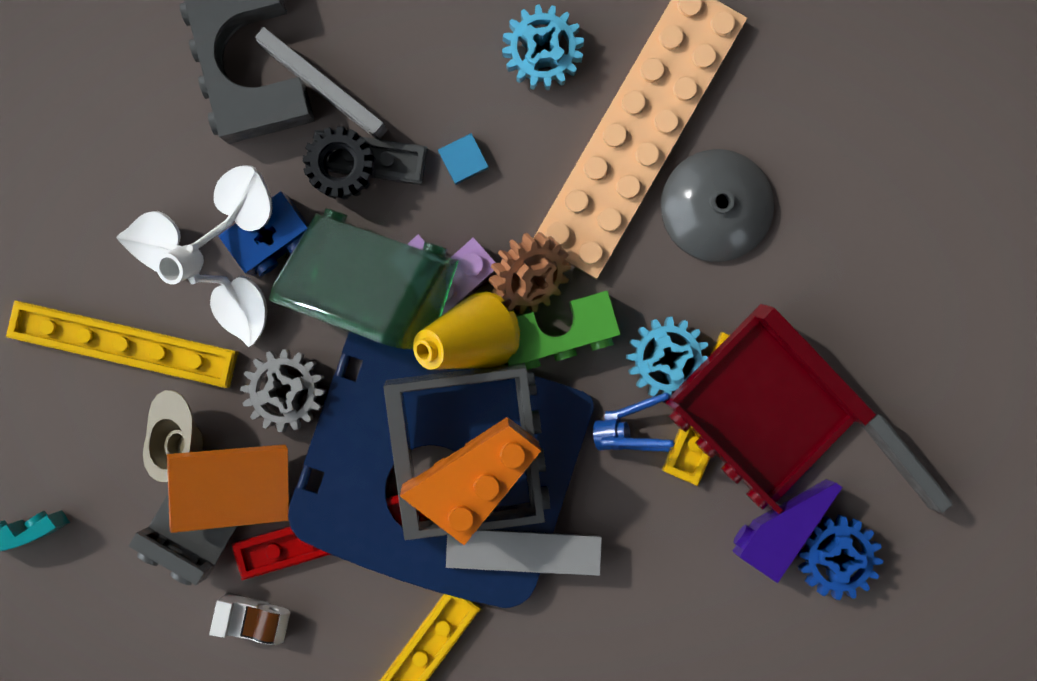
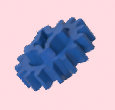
[797,515,883,600]

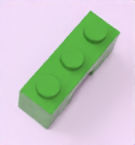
[508,290,621,370]

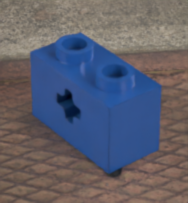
[218,191,314,277]

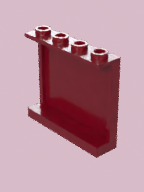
[664,304,876,514]

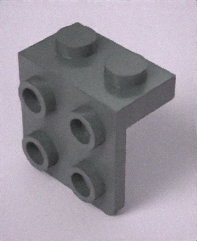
[129,494,238,585]

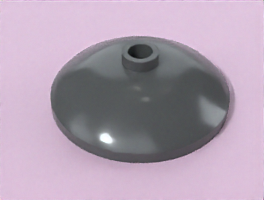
[661,149,774,262]

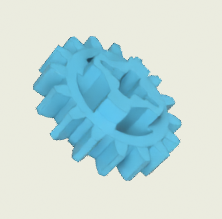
[502,4,584,90]
[626,317,709,397]

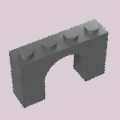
[179,0,315,144]

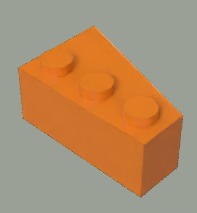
[400,417,541,545]

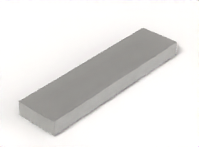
[255,27,387,139]
[446,530,602,576]

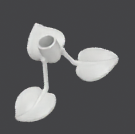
[116,165,272,347]

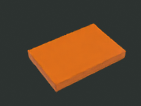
[167,444,289,533]

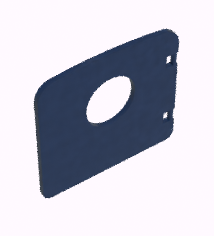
[288,320,594,608]

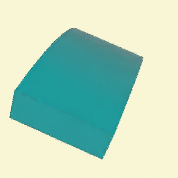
[0,510,70,551]

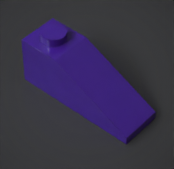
[732,479,843,583]

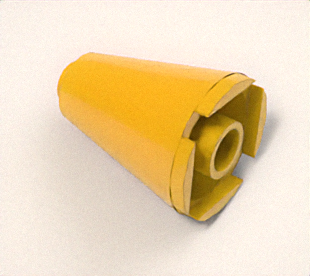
[413,291,520,370]

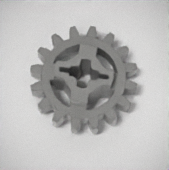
[240,349,326,432]

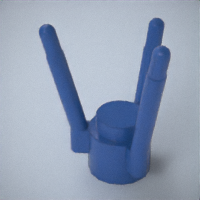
[593,393,675,452]

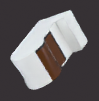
[209,593,290,645]

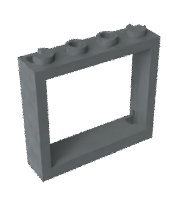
[383,363,551,540]

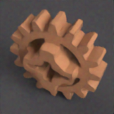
[489,232,571,314]

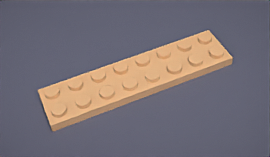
[533,0,747,279]

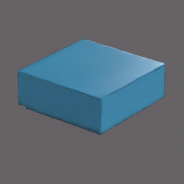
[438,133,489,185]

